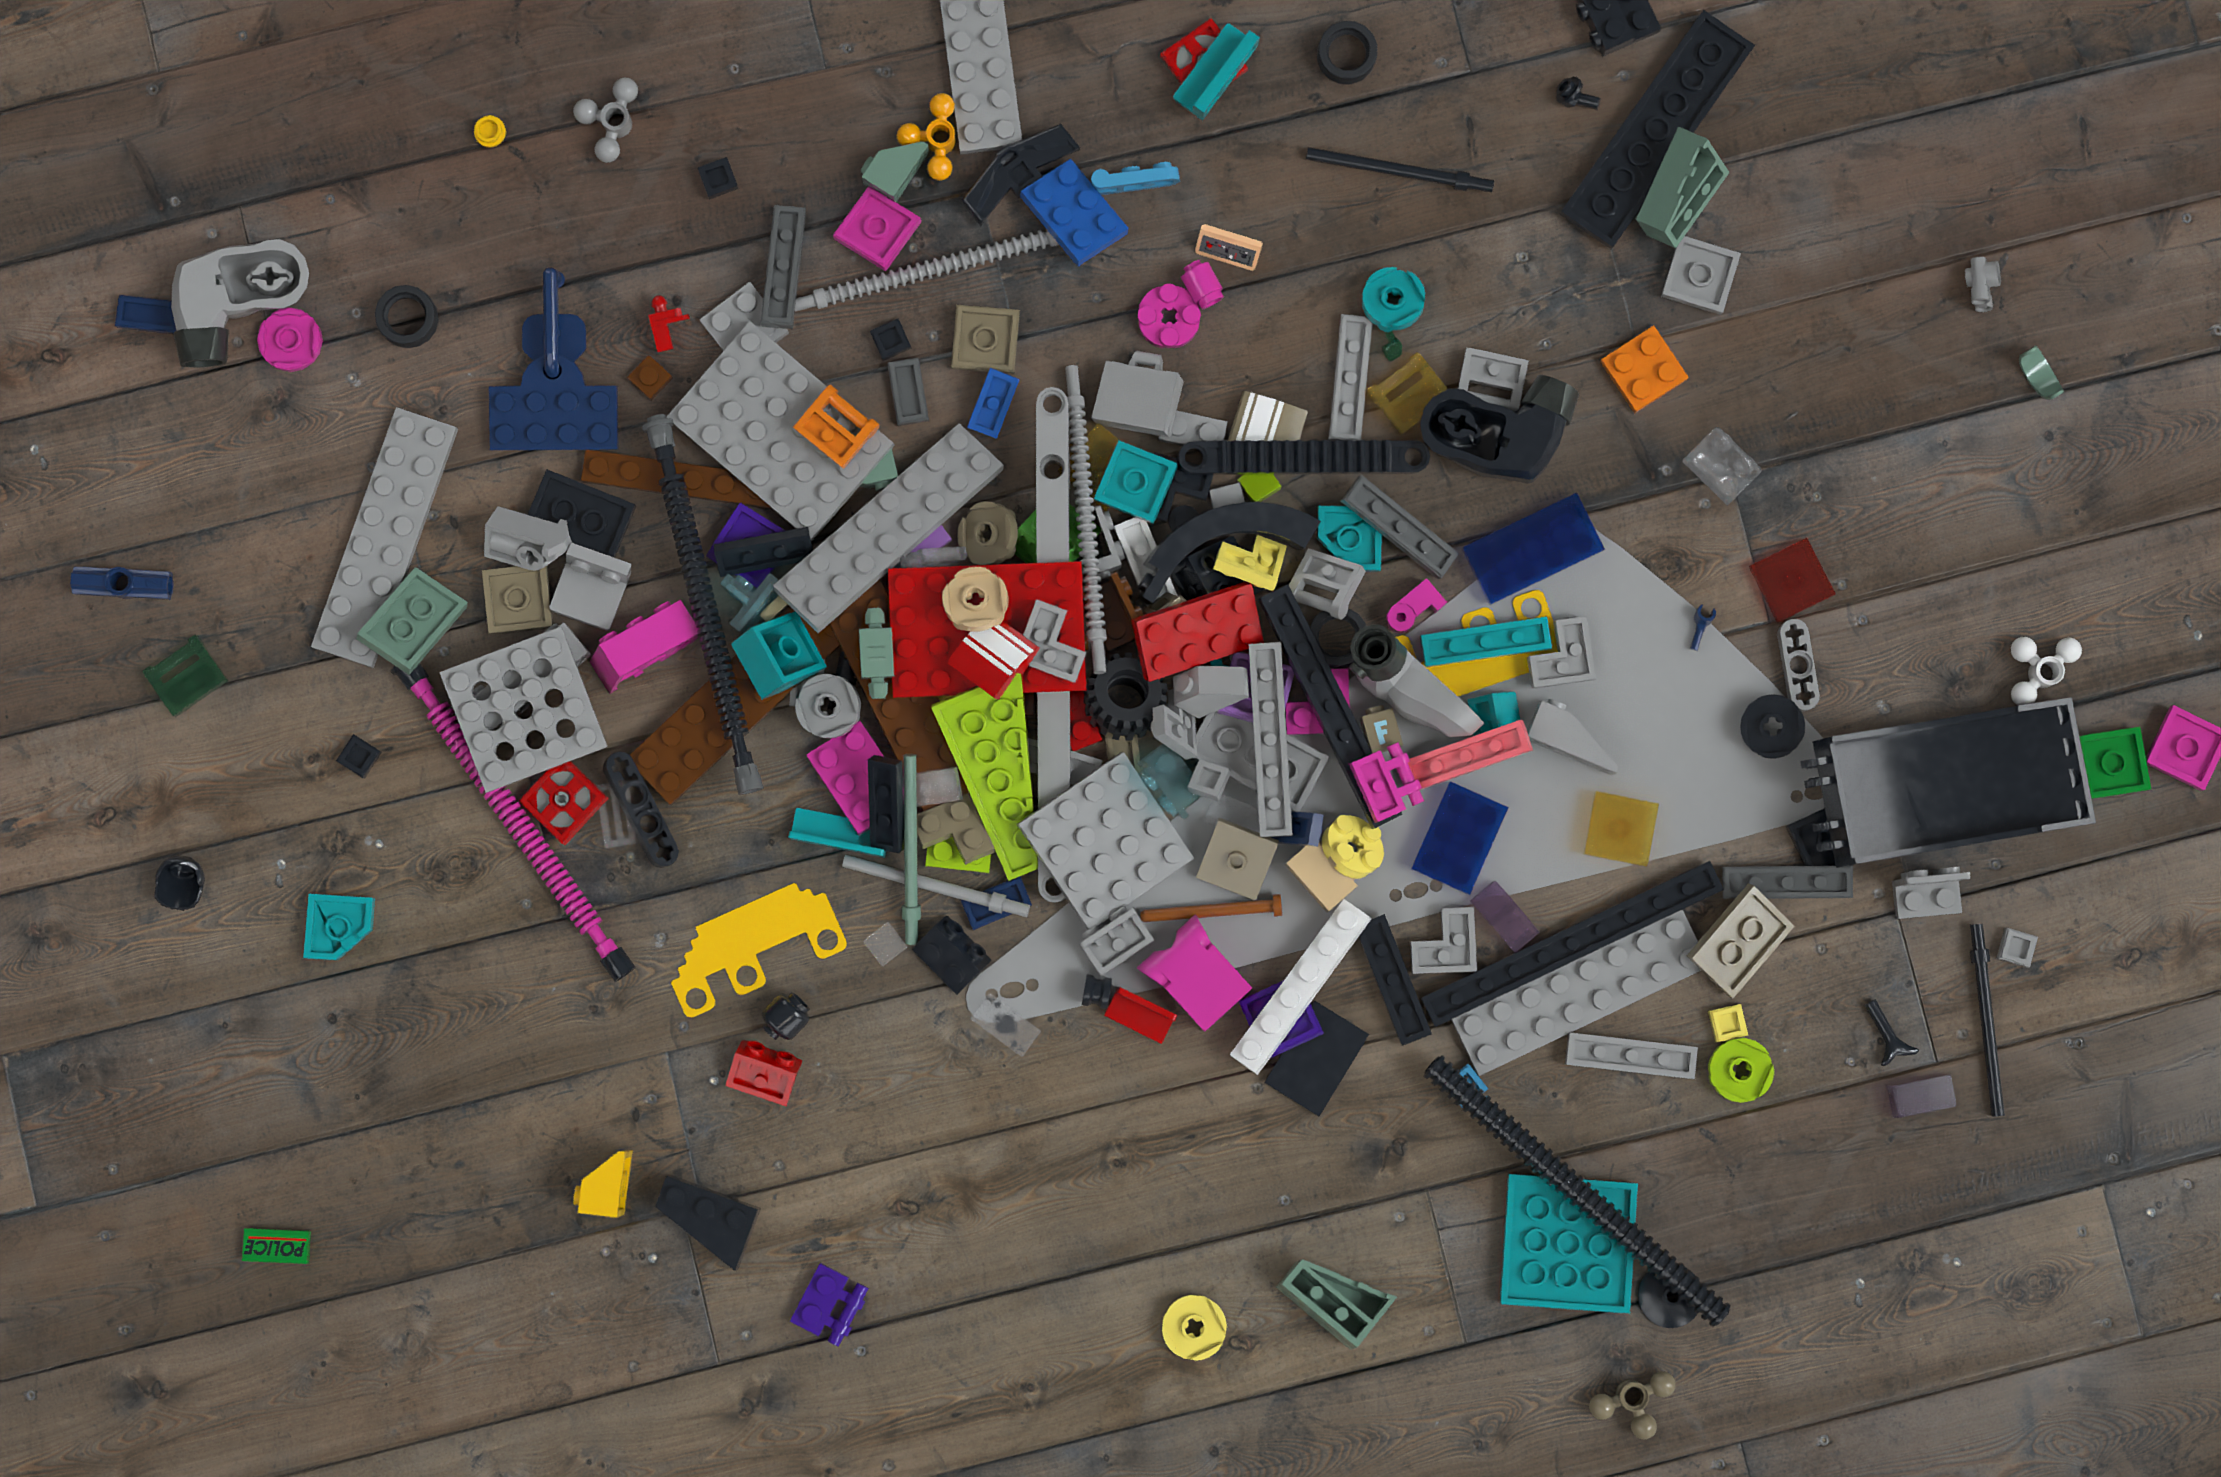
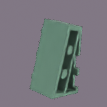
[1636,127,1729,248]
[1276,1259,1397,1350]

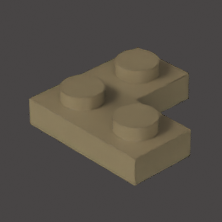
[917,793,995,865]

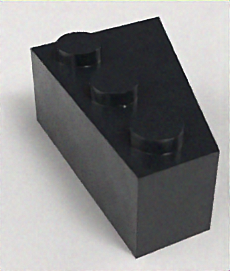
[655,1175,761,1271]

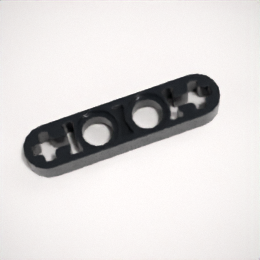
[603,752,679,868]

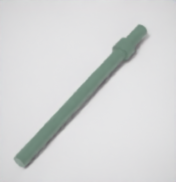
[902,754,921,945]

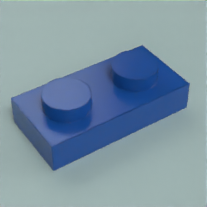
[967,367,1020,439]

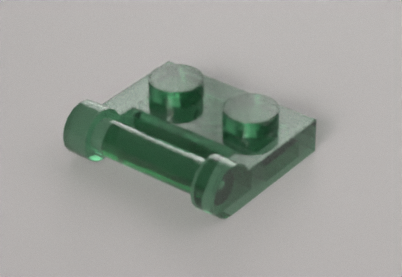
[142,634,229,717]

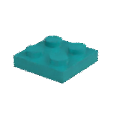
[1094,440,1178,524]

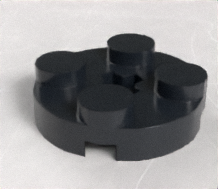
[1740,694,1805,759]

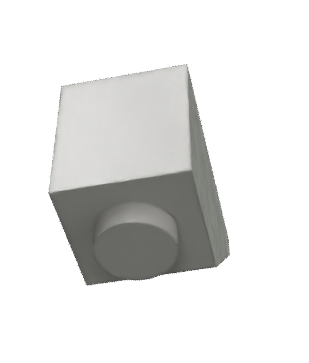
[1173,666,1249,718]

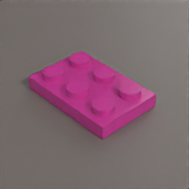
[806,721,904,836]

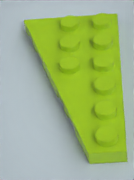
[931,673,1038,881]

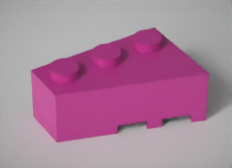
[590,600,699,694]

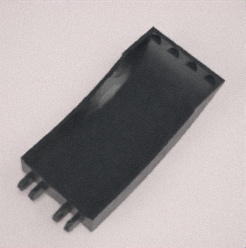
[1800,697,2096,868]

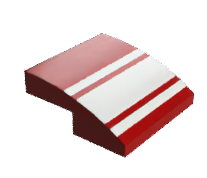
[947,620,1040,700]

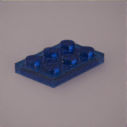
[1411,781,1509,895]

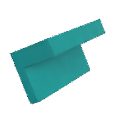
[1173,23,1260,121]
[788,808,886,858]

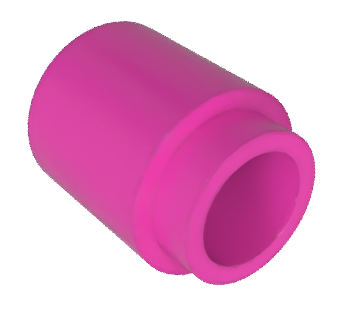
[1181,260,1224,309]

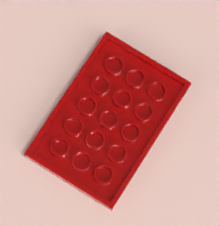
[888,561,1087,698]

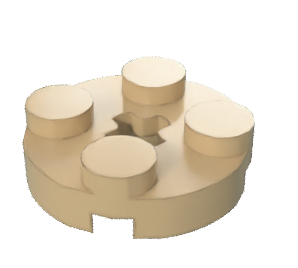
[943,567,1009,632]

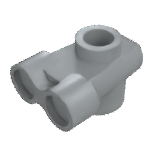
[1965,257,2001,312]

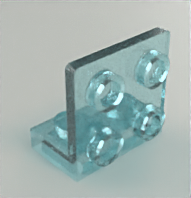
[1137,744,1201,819]

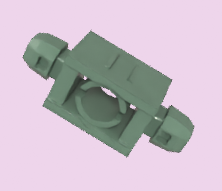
[859,608,894,699]

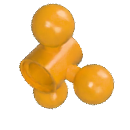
[897,93,956,181]

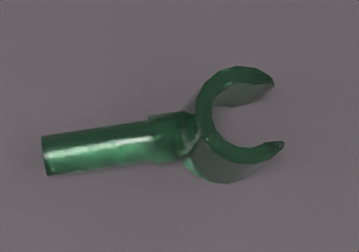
[1381,331,1402,362]

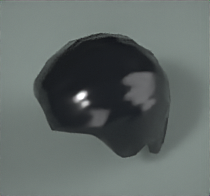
[154,855,205,911]

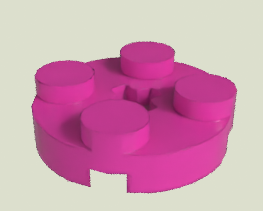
[1137,283,1201,348]

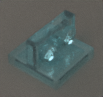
[720,573,779,635]

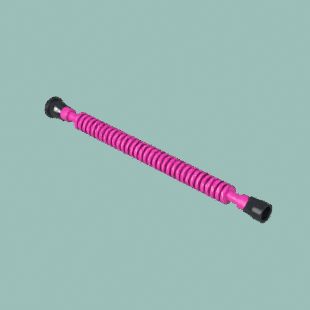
[390,663,636,982]

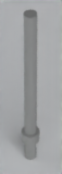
[842,855,1030,917]

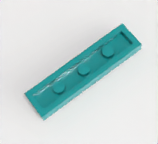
[1420,617,1552,668]

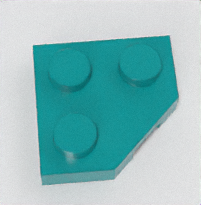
[1317,506,1382,572]
[303,894,375,960]

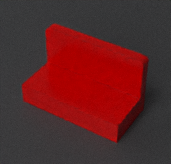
[1103,987,1178,1044]

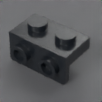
[912,916,991,995]

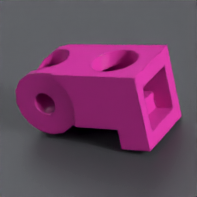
[1386,578,1447,634]

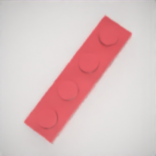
[1408,720,1533,790]

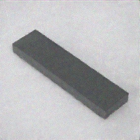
[761,205,806,329]
[1341,475,1459,579]
[1722,866,1853,899]

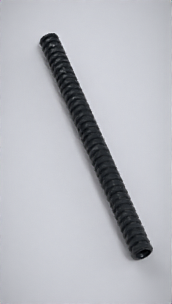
[1424,1055,1731,1327]

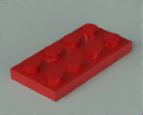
[1131,581,1264,682]

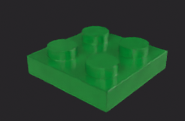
[2079,727,2151,799]

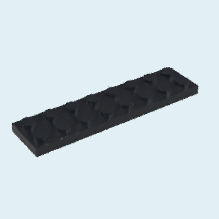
[1560,10,1755,250]

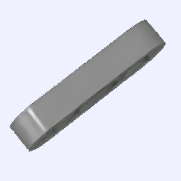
[1777,619,1820,712]

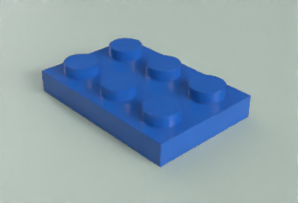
[1020,159,1129,267]

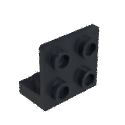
[1171,536,1263,601]

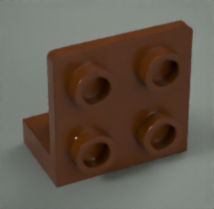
[1083,572,1144,653]

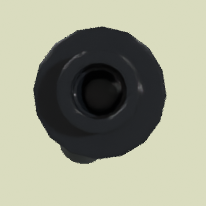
[1556,77,1601,110]

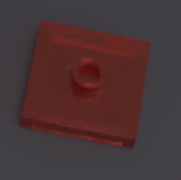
[1749,538,1836,623]

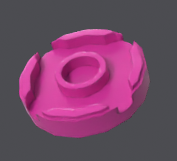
[257,308,323,372]

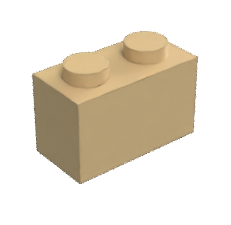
[1285,841,1358,912]

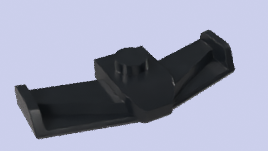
[961,123,1080,226]

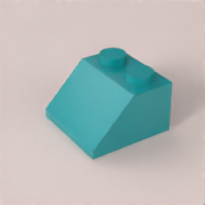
[731,612,827,700]

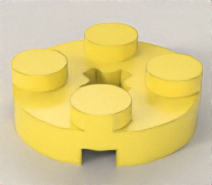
[1322,815,1384,879]
[1162,1295,1227,1361]

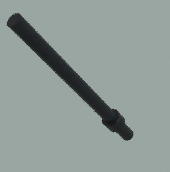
[1306,147,1494,193]
[1970,924,2005,1117]

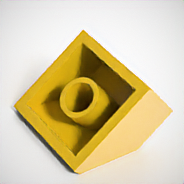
[573,1150,633,1218]

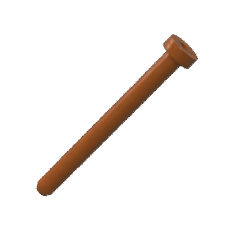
[1140,894,1282,922]

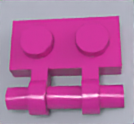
[1349,742,1424,823]

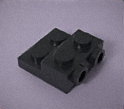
[1576,0,1661,57]

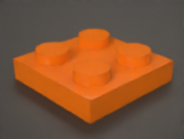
[1600,326,1689,414]

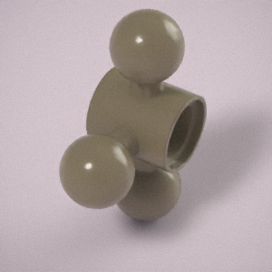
[1589,1371,1676,1440]

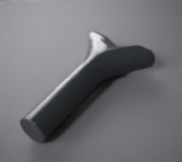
[1865,999,1919,1066]

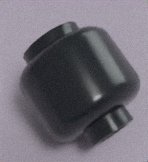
[762,992,810,1040]

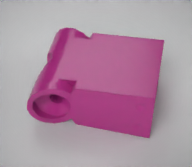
[1136,914,1252,1032]

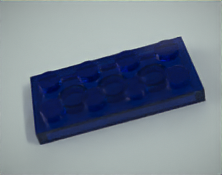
[1462,493,1605,605]

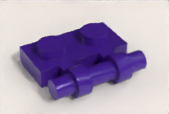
[790,1263,869,1347]

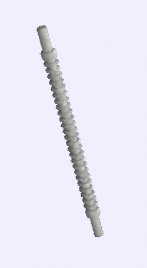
[795,229,1059,312]
[1065,365,1107,674]

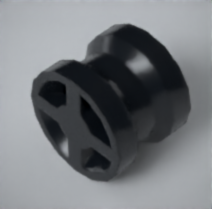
[1082,974,1112,1009]

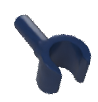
[1690,604,1716,651]

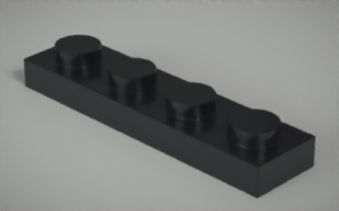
[1359,914,1432,1046]

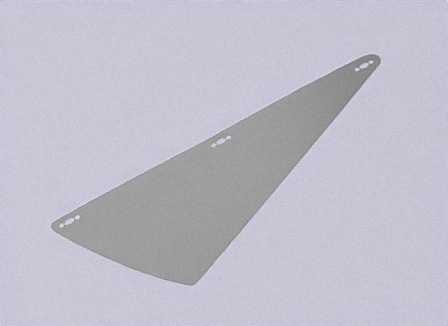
[966,514,1825,1022]

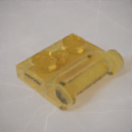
[1367,352,1447,435]

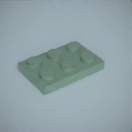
[357,567,468,675]

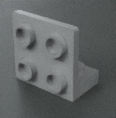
[549,542,632,631]
[1892,867,1970,919]

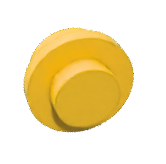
[474,115,506,148]

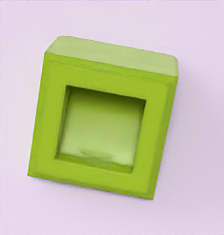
[1237,474,1282,502]

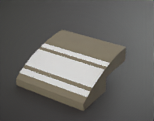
[1228,391,1308,441]

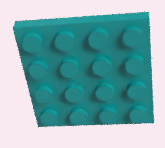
[1499,1174,1638,1314]

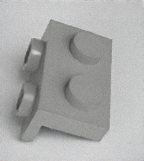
[1080,906,1154,976]

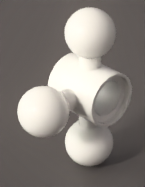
[2011,637,2082,705]

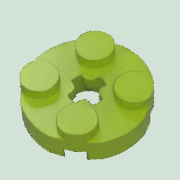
[1708,1038,1774,1103]

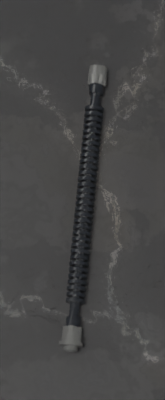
[642,414,763,795]

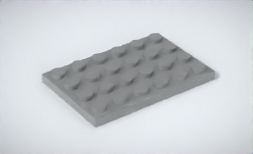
[667,321,895,541]

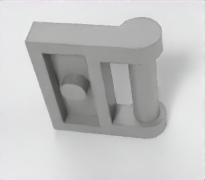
[1457,347,1529,412]
[1289,548,1366,620]

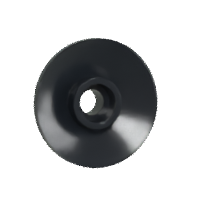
[1638,1267,1697,1328]

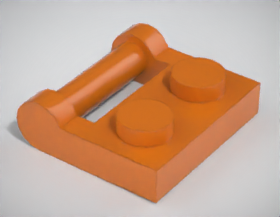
[793,384,880,469]

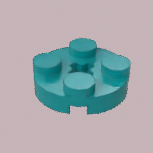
[1362,267,1425,332]

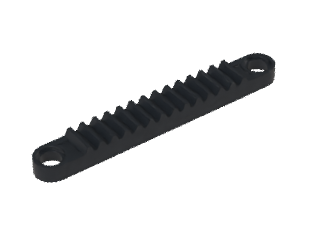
[1177,440,1430,475]

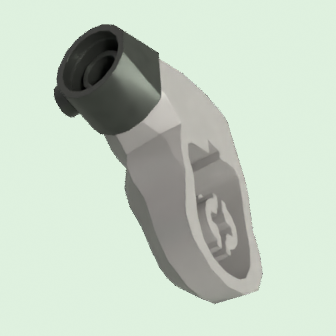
[171,239,309,368]
[1349,624,1484,737]

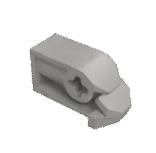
[484,506,572,571]

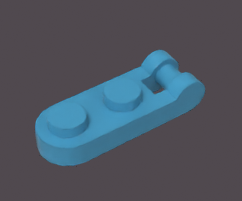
[1091,162,1180,195]

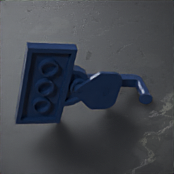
[489,267,619,451]

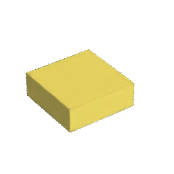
[1708,1004,1748,1042]

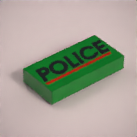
[242,1228,311,1264]

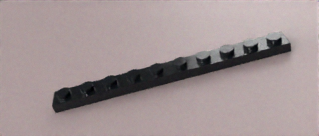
[1420,861,1724,1027]

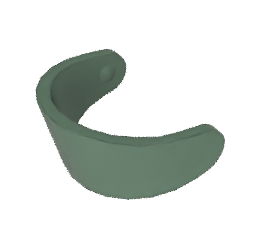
[2019,345,2064,400]

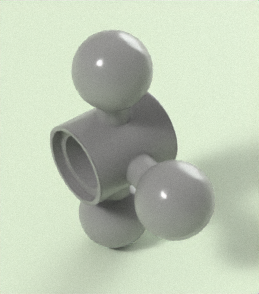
[573,77,638,163]

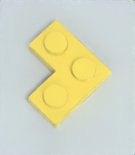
[1213,535,1287,591]

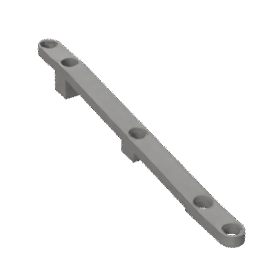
[1036,387,1071,903]

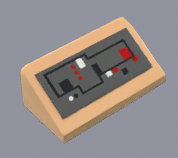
[1195,224,1263,271]

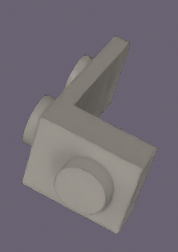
[1082,505,1125,582]

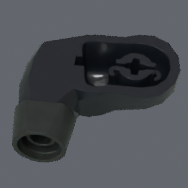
[1420,375,1579,484]

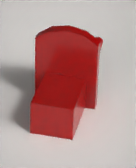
[648,295,690,353]

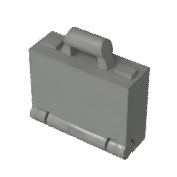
[1091,351,1184,438]

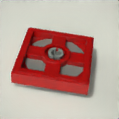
[1160,18,1248,85]
[519,761,609,845]

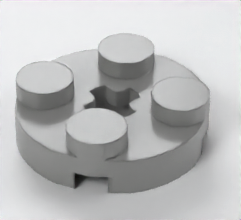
[795,674,861,738]

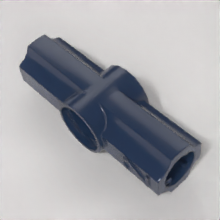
[70,566,174,600]

